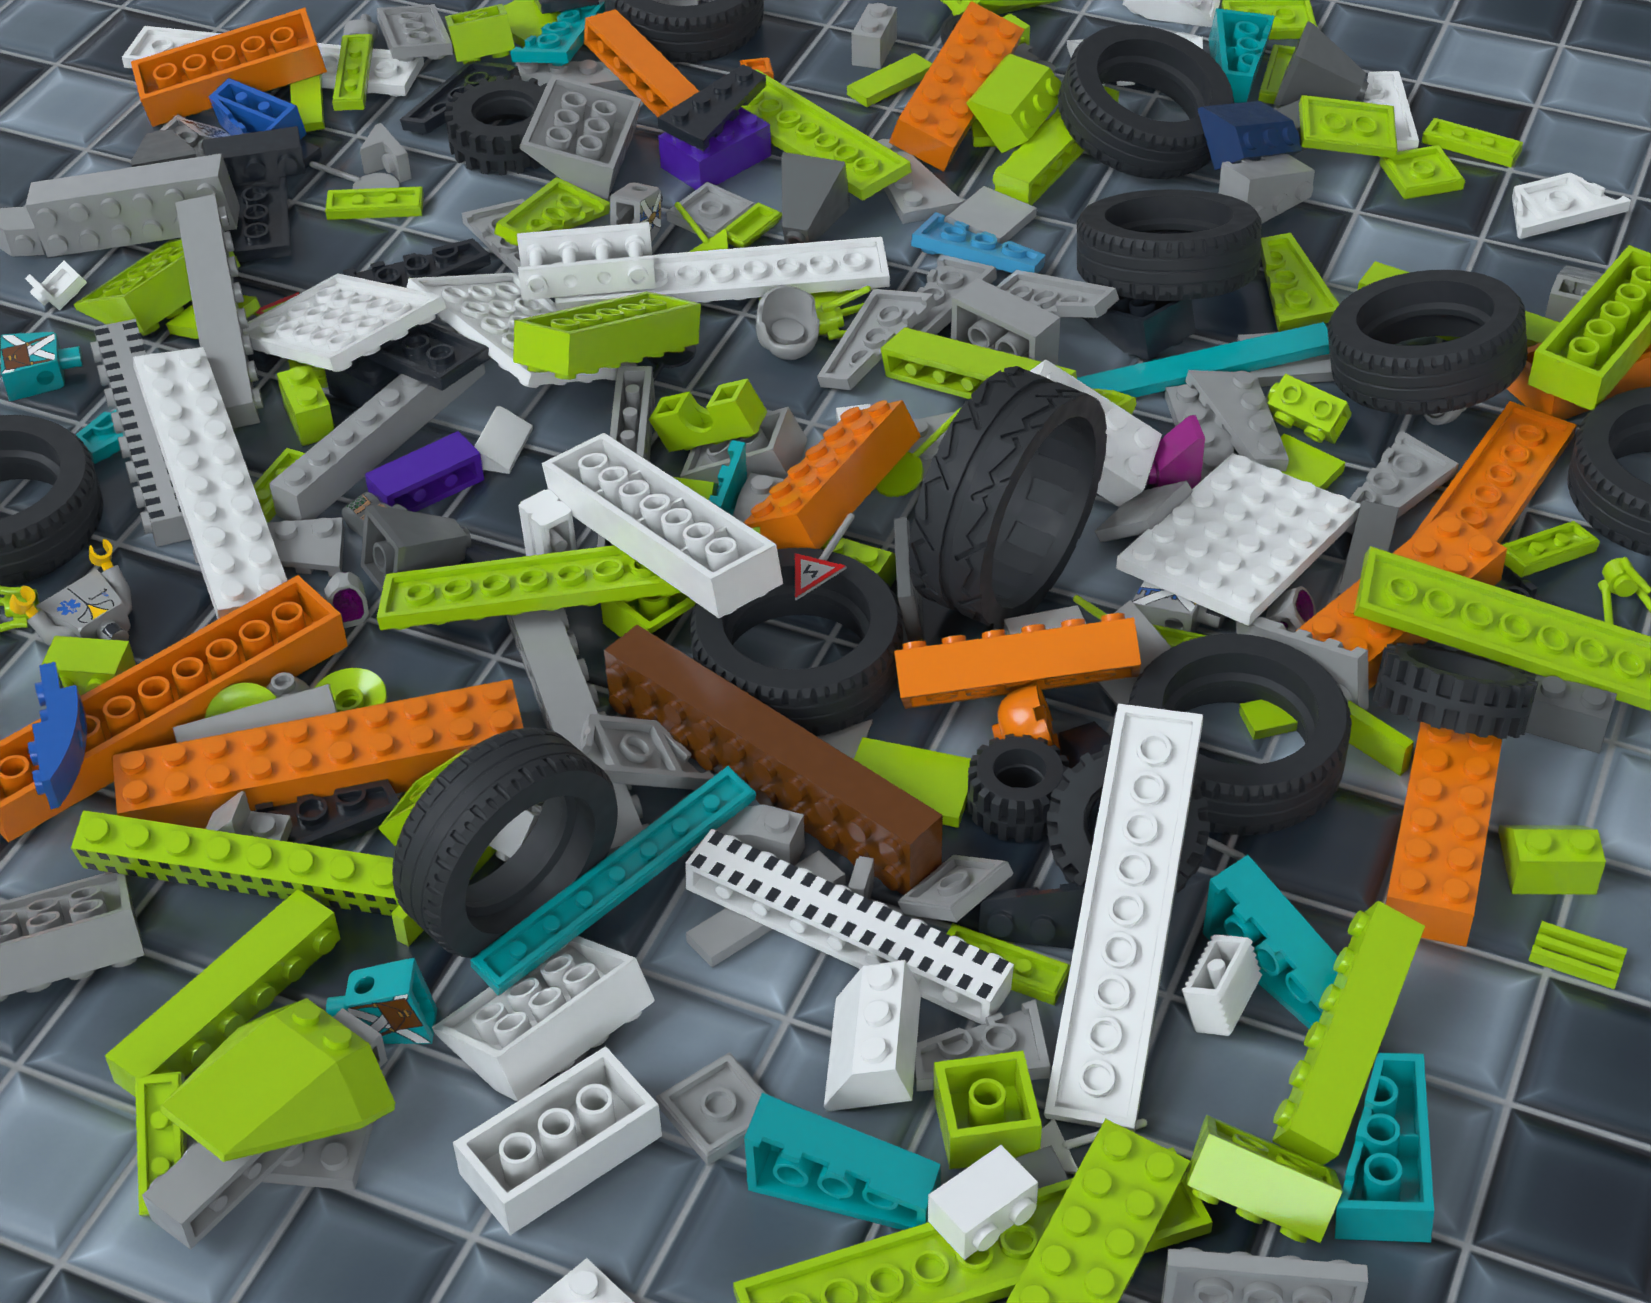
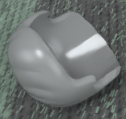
[756,285,819,360]

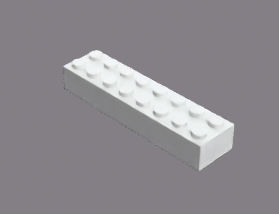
[542,433,783,618]

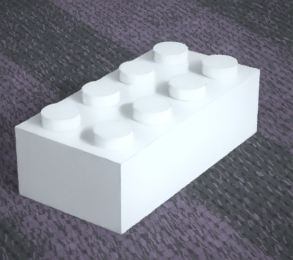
[1031,359,1162,507]
[453,1046,662,1235]

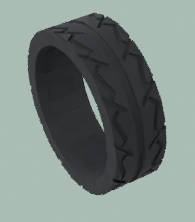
[909,366,1107,630]

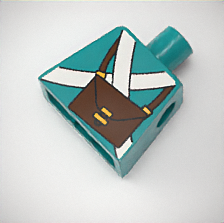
[1,332,84,401]
[326,958,438,1044]

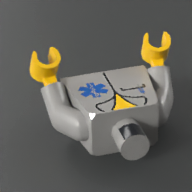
[9,539,132,646]

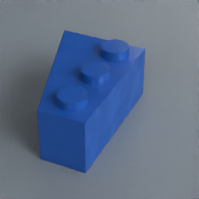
[209,78,307,139]

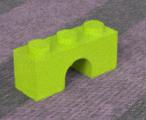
[648,379,768,452]

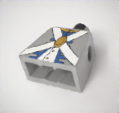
[610,182,663,242]
[1132,581,1225,633]

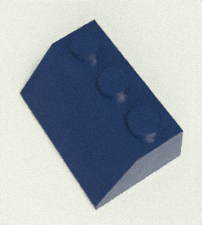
[1197,101,1302,170]

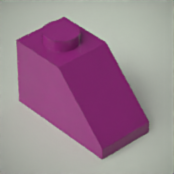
[1146,415,1205,489]

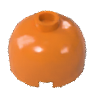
[992,682,1061,755]

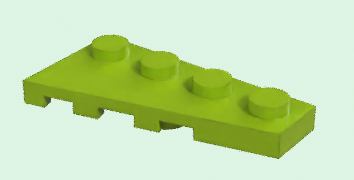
[494,177,610,246]
[1261,233,1340,332]

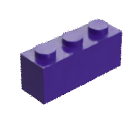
[365,431,484,512]

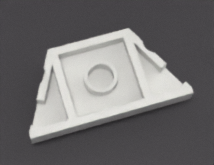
[1512,173,1631,239]

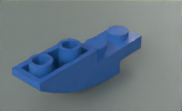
[28,662,87,809]

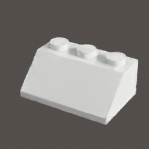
[824,960,921,1111]

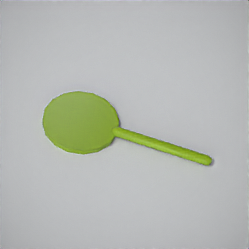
[875,408,961,497]

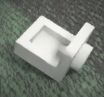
[25,261,87,311]

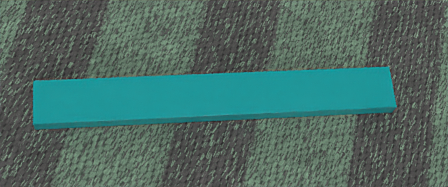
[1077,322,1330,397]
[470,766,756,996]

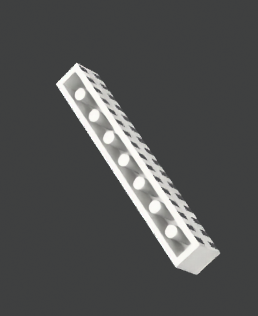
[686,829,1014,1025]

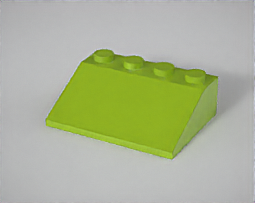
[73,238,240,336]

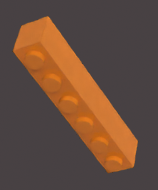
[584,9,699,117]

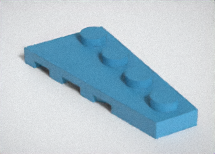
[911,212,1046,274]

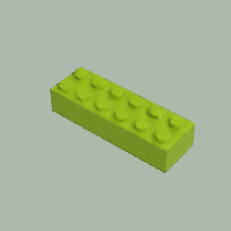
[1528,245,1651,410]
[513,291,701,380]

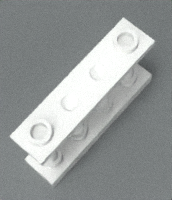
[517,222,656,300]

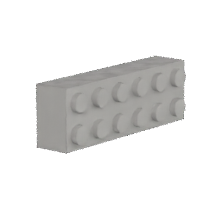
[26,154,240,258]

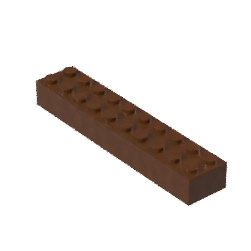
[604,625,943,895]

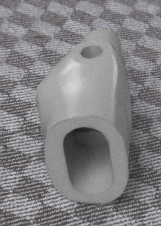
[341,14,378,42]

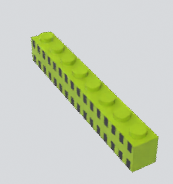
[71,810,399,916]

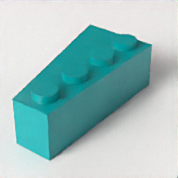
[1208,8,1275,103]
[1203,855,1338,1029]
[1335,1053,1434,1242]
[744,1093,941,1230]

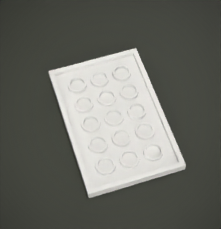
[243,273,446,372]
[406,273,637,388]
[1116,453,1361,626]

